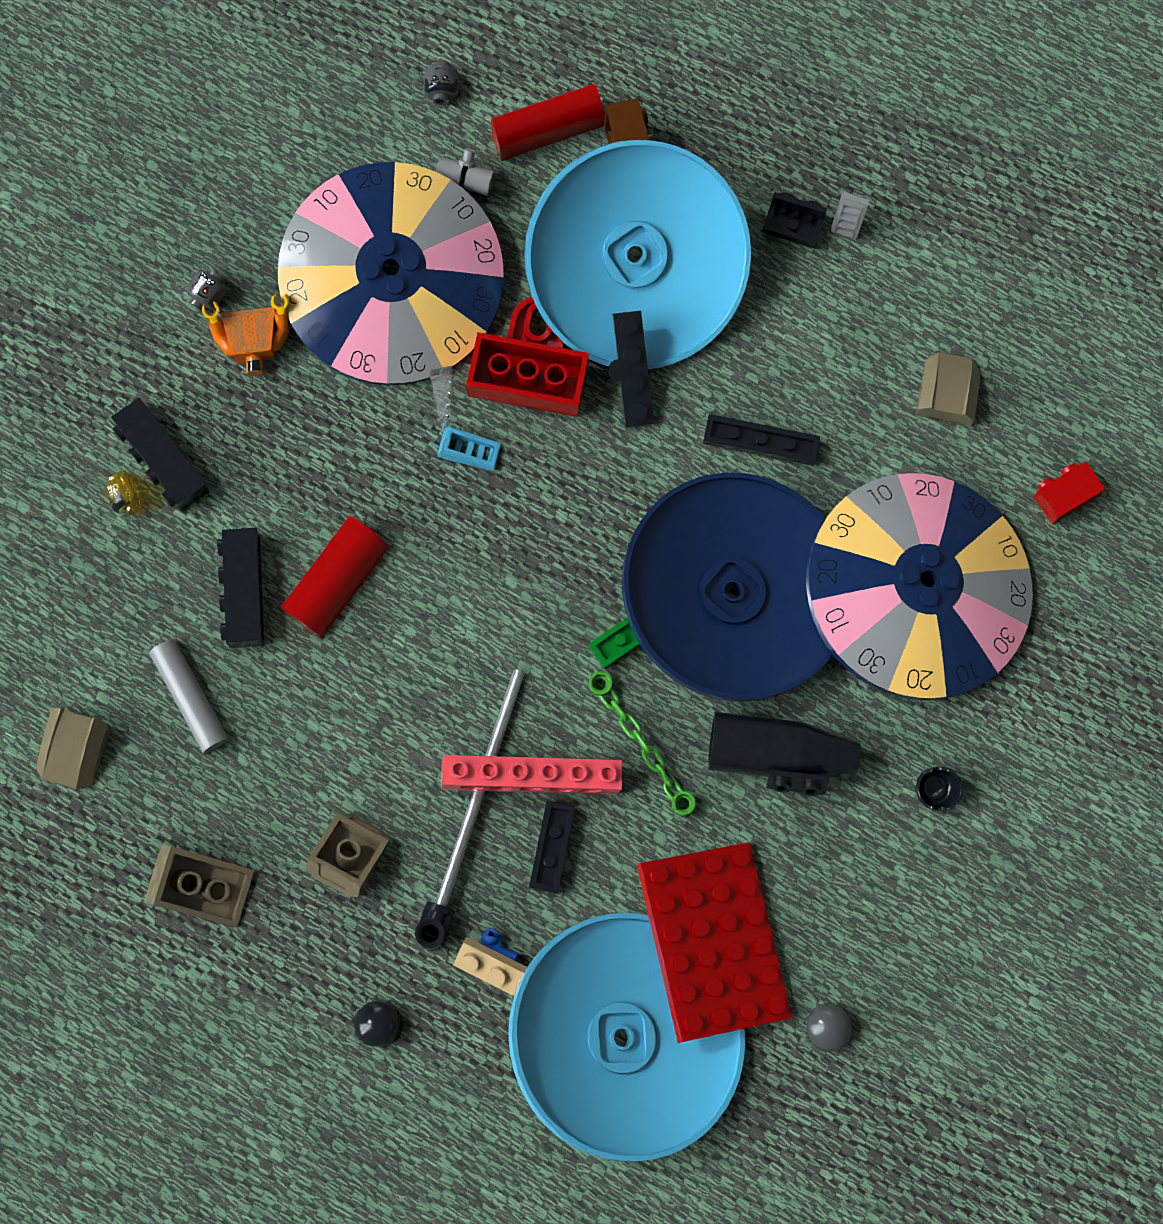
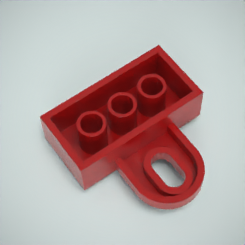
[466,297,589,417]

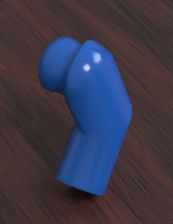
[481,928,519,962]

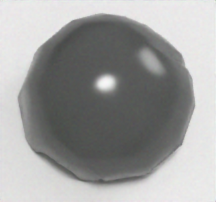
[807,1002,852,1052]

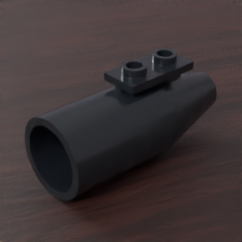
[708,712,861,796]

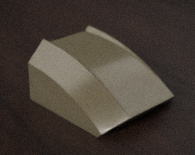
[915,352,980,427]
[36,707,112,789]
[306,812,390,897]

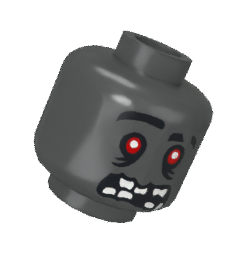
[186,268,228,311]

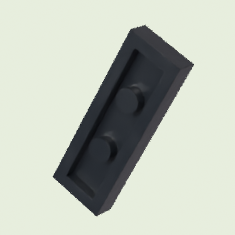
[529,800,576,894]

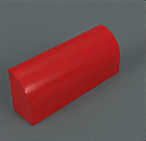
[491,84,604,161]
[281,515,389,638]

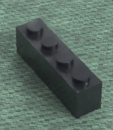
[111,398,210,511]
[217,528,264,648]

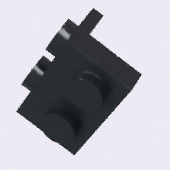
[762,192,827,249]

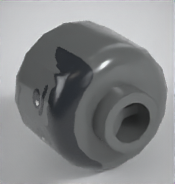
[424,61,459,105]

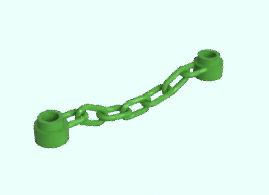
[589,671,696,816]

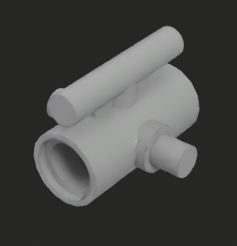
[435,148,497,196]

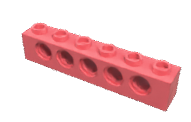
[441,755,622,794]

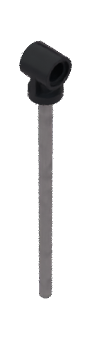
[415,669,525,951]

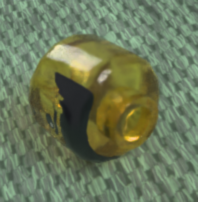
[104,471,147,516]

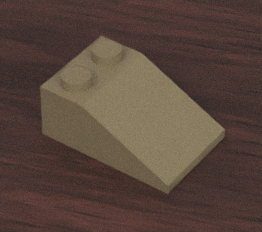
[144,844,254,928]

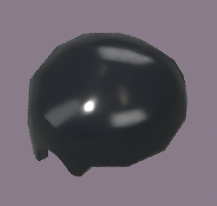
[915,766,963,811]
[354,1001,404,1047]

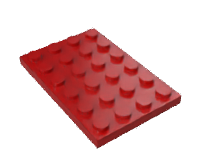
[637,842,792,1043]

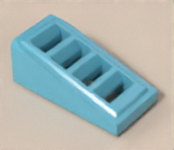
[437,426,501,471]

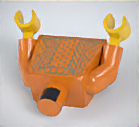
[202,293,290,376]

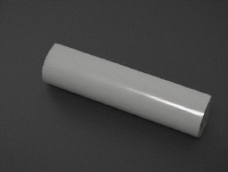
[149,639,230,755]

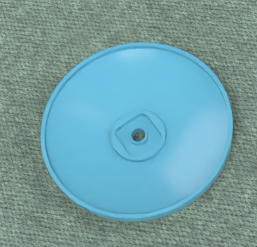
[525,140,751,369]
[509,913,745,1162]

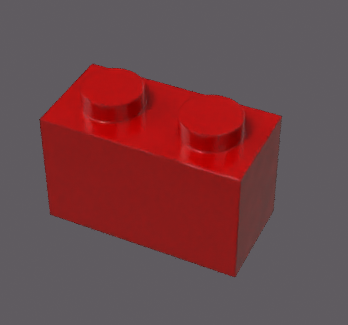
[1033,461,1105,525]

